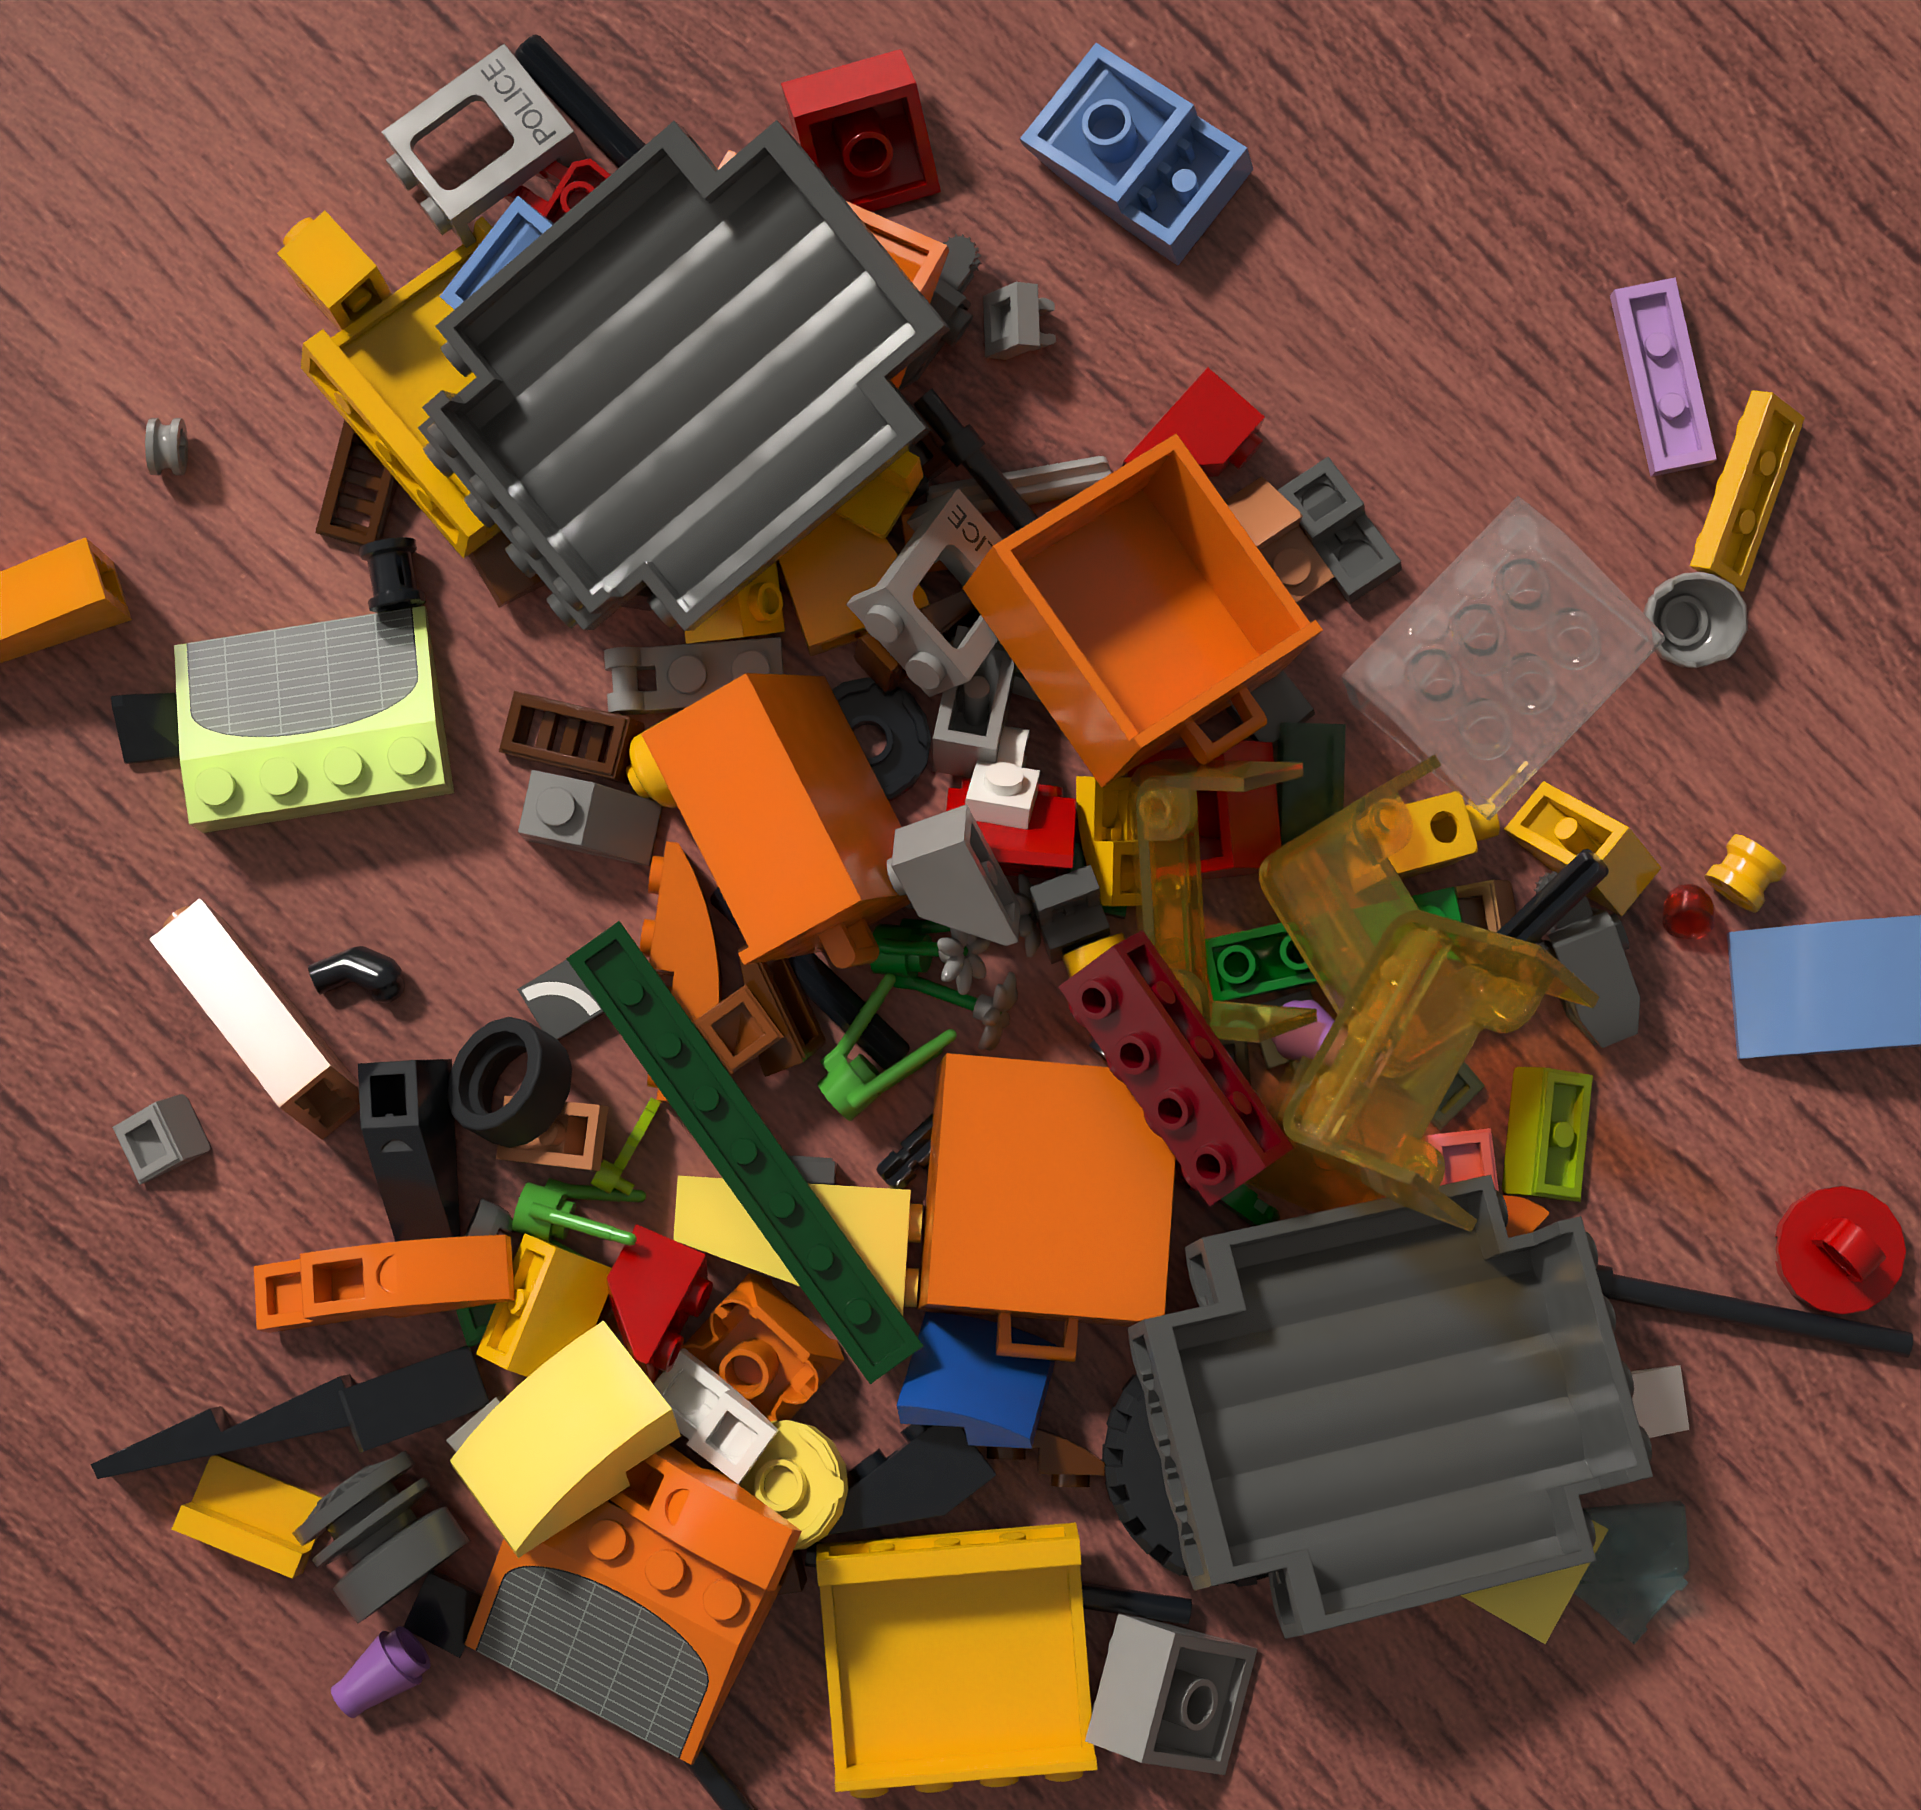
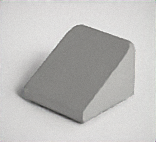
[112,1094,210,1185]

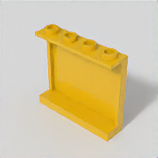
[301,216,502,559]
[816,1522,1097,1798]

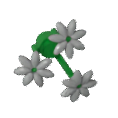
[870,874,1041,1051]

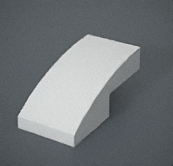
[654,1348,779,1484]

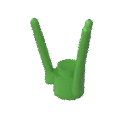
[817,973,957,1121]
[512,1178,646,1258]

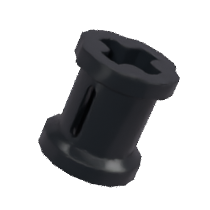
[359,537,426,613]

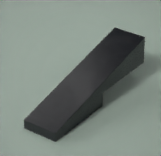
[91,1374,354,1479]

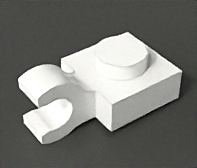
[965,726,1040,829]

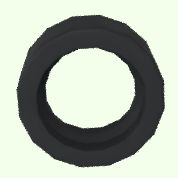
[447,1017,572,1148]

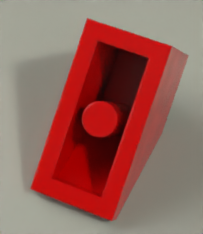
[1123,367,1265,477]

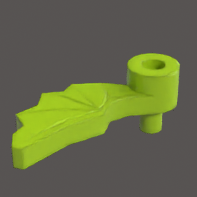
[590,1097,661,1196]

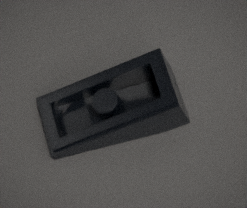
[338,1345,489,1453]

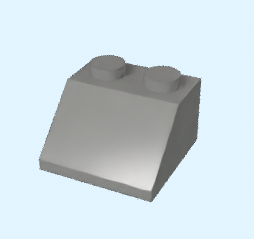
[1085,1613,1258,1775]

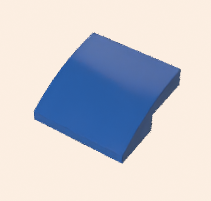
[896,1312,1056,1449]

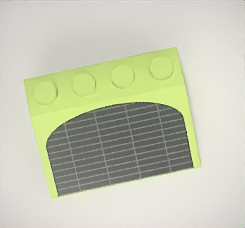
[174,606,454,833]

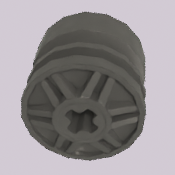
[293,1451,471,1624]

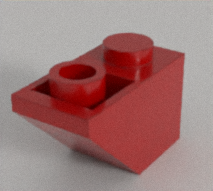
[607,1224,713,1384]

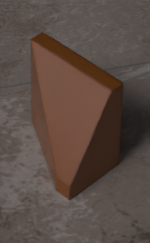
[693,984,783,1075]

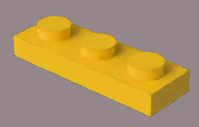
[1690,390,1805,592]

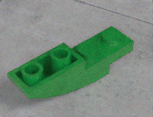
[1200,887,1469,1003]

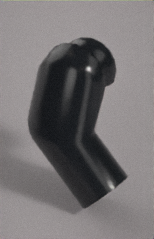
[308,946,405,1003]

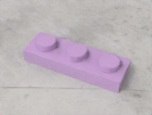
[1610,277,1717,477]

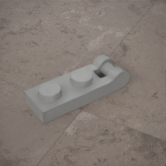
[604,637,784,715]

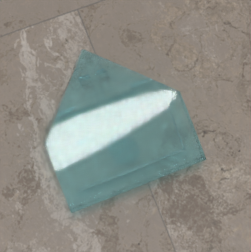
[1574,1501,1689,1644]

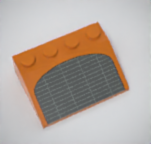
[464,1499,782,1765]

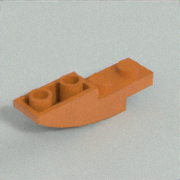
[640,841,722,1104]
[254,1235,515,1333]
[610,1444,802,1591]

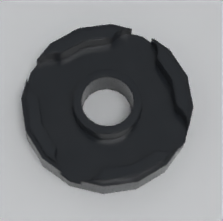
[832,677,931,801]

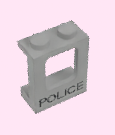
[382,44,587,248]
[846,488,1003,697]

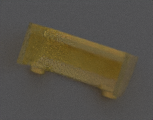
[1259,755,1571,1078]
[1129,759,1317,1043]
[1283,910,1599,1232]

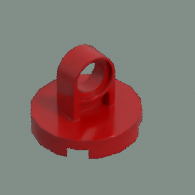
[1775,1186,1906,1315]

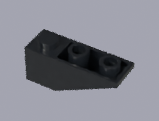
[358,1059,461,1242]
[828,1424,996,1535]

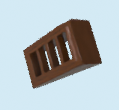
[315,419,398,546]
[854,590,980,693]
[499,691,645,785]
[738,943,826,1077]

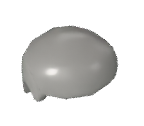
[1643,572,1748,668]

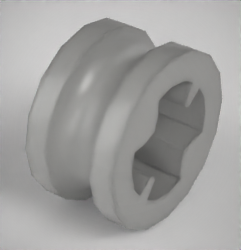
[145,418,188,475]

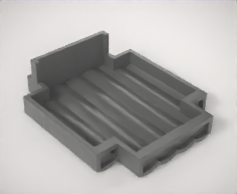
[418,120,950,631]
[1128,1175,1653,1639]

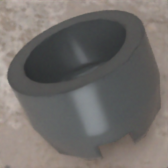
[464,1199,515,1236]

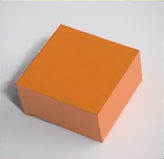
[962,433,1323,788]
[641,673,911,968]
[917,1053,1176,1362]

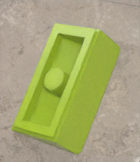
[1502,1067,1593,1202]

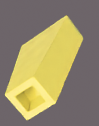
[673,1175,923,1316]

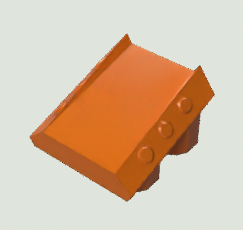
[659,1273,844,1421]

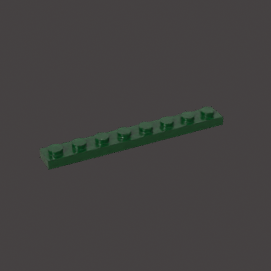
[566,921,924,1384]

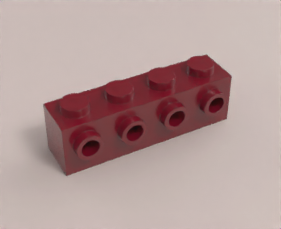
[1059,930,1294,1207]

